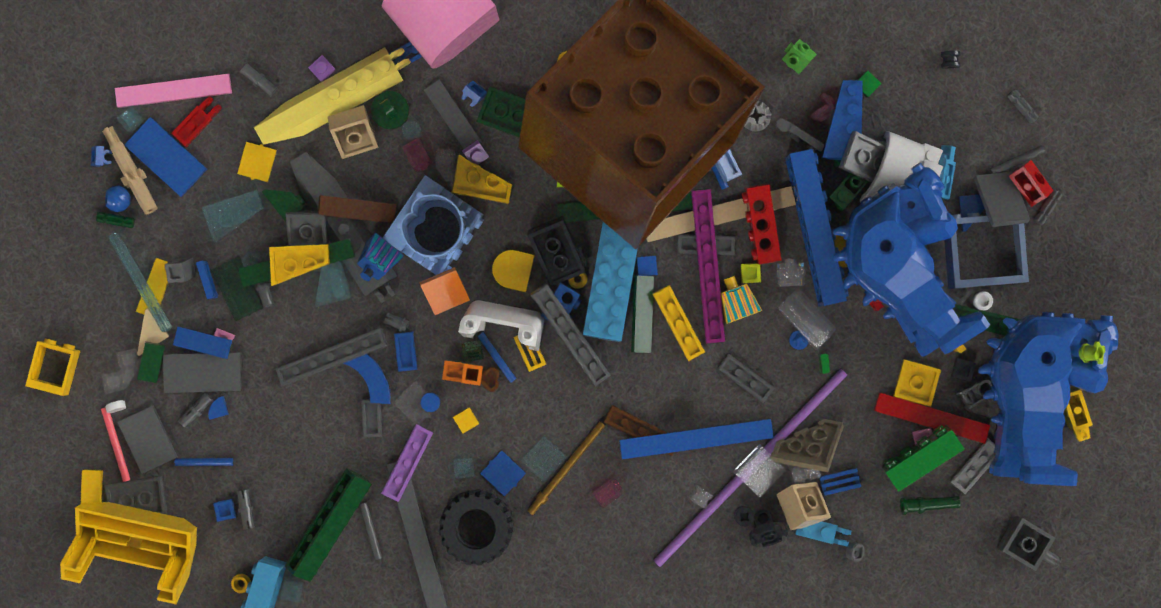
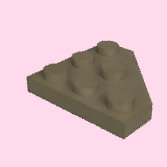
[771,419,844,472]

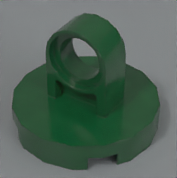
[371,91,409,129]

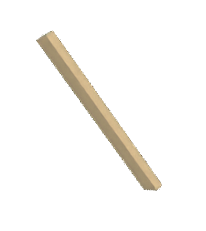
[647,186,796,242]

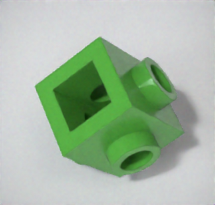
[782,39,817,74]

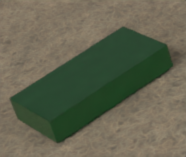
[137,341,165,383]

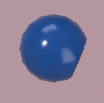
[105,186,131,212]

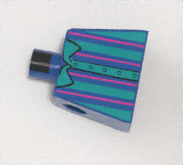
[357,233,404,281]

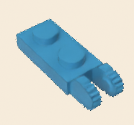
[795,521,852,547]

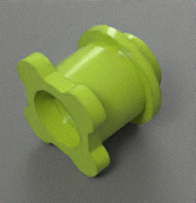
[1079,341,1105,364]

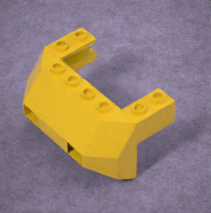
[60,502,197,604]

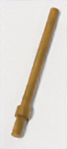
[527,421,605,515]

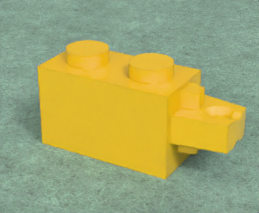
[1063,386,1093,442]

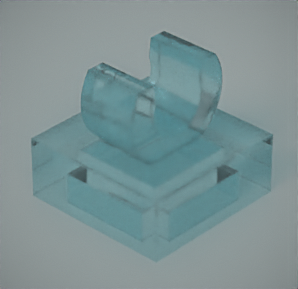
[117,106,145,133]

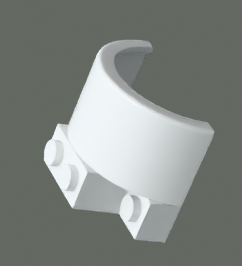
[860,131,943,202]

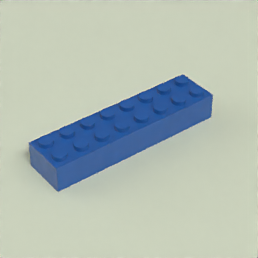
[785,149,849,307]

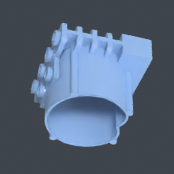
[383,175,484,275]

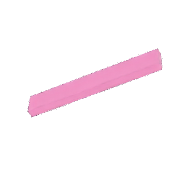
[115,74,232,108]

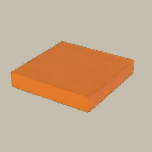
[420,267,470,315]

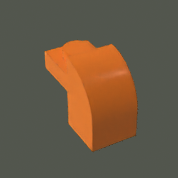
[442,360,483,386]

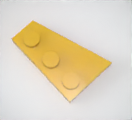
[452,155,512,204]

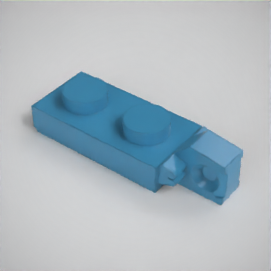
[939,145,956,200]

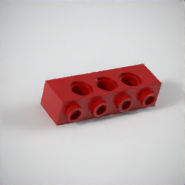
[742,183,782,265]

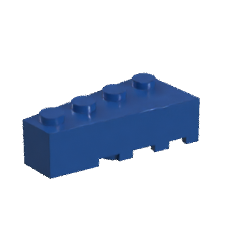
[820,80,863,160]

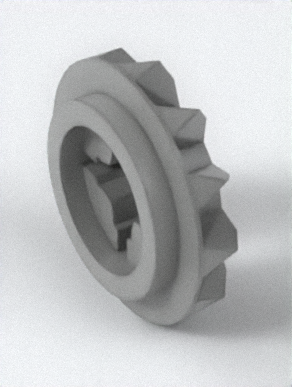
[744,101,771,132]

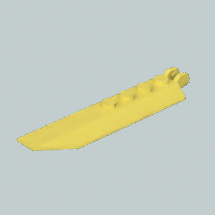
[254,48,410,145]

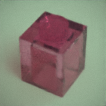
[592,478,623,508]

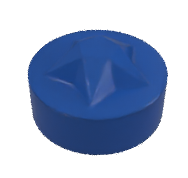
[789,331,809,350]

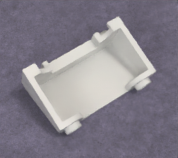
[458,301,544,351]

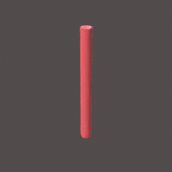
[101,408,131,482]

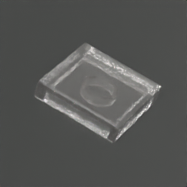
[733,444,786,497]

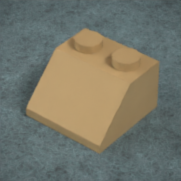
[328,105,378,159]
[776,482,831,530]

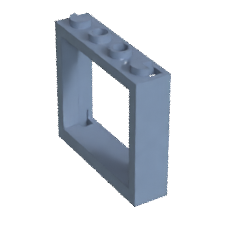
[944,213,1029,289]

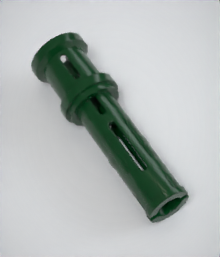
[900,496,961,515]

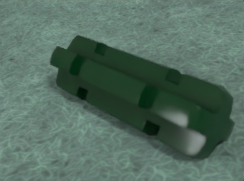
[96,212,135,228]

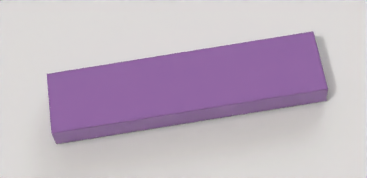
[381,424,433,502]

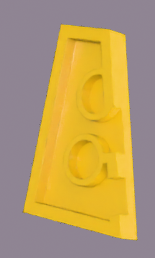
[269,244,330,286]

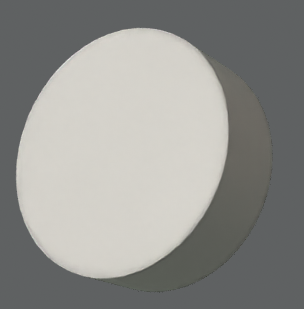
[973,291,993,311]
[105,400,126,413]

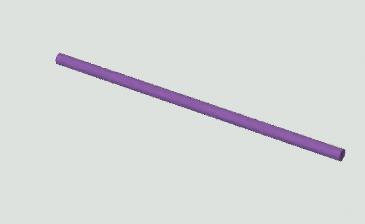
[653,369,847,567]

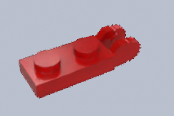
[171,96,222,147]

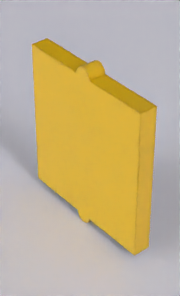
[237,142,277,182]

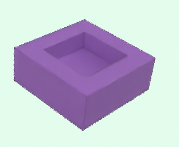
[308,55,336,82]
[462,140,489,165]

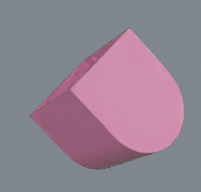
[382,0,499,68]

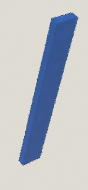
[619,419,773,459]

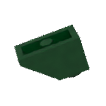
[262,189,306,222]

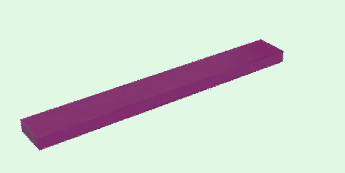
[691,189,725,344]

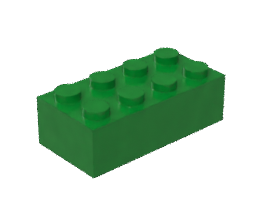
[882,425,965,492]

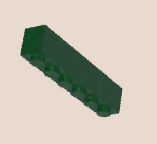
[285,468,372,582]

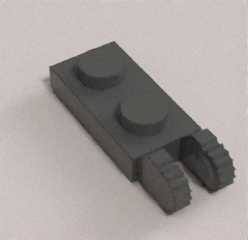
[775,118,824,153]

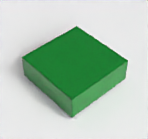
[858,71,882,98]
[818,354,830,374]

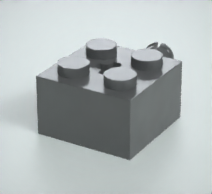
[997,515,1062,571]

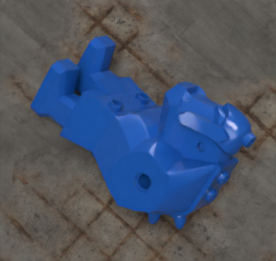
[833,162,990,357]
[978,312,1119,486]

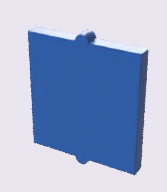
[480,451,526,496]

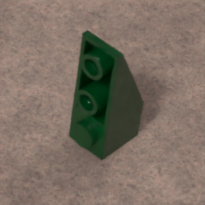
[826,173,869,213]

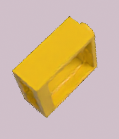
[25,338,80,396]

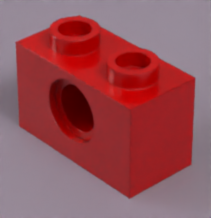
[1009,160,1054,207]

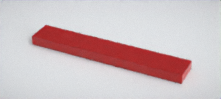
[874,393,990,444]

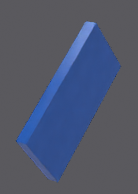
[125,117,207,197]

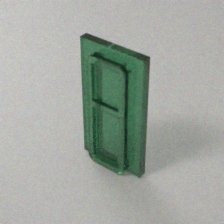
[211,257,263,322]

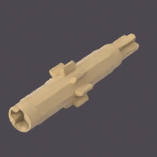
[102,126,158,214]

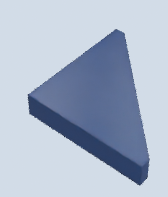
[958,194,985,232]

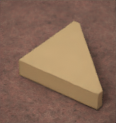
[137,307,169,356]

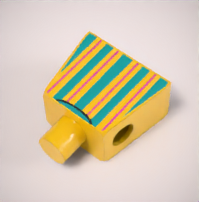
[721,276,762,324]

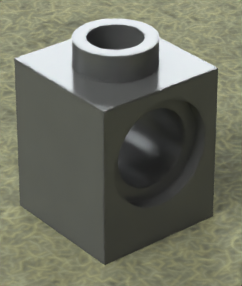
[164,257,196,283]

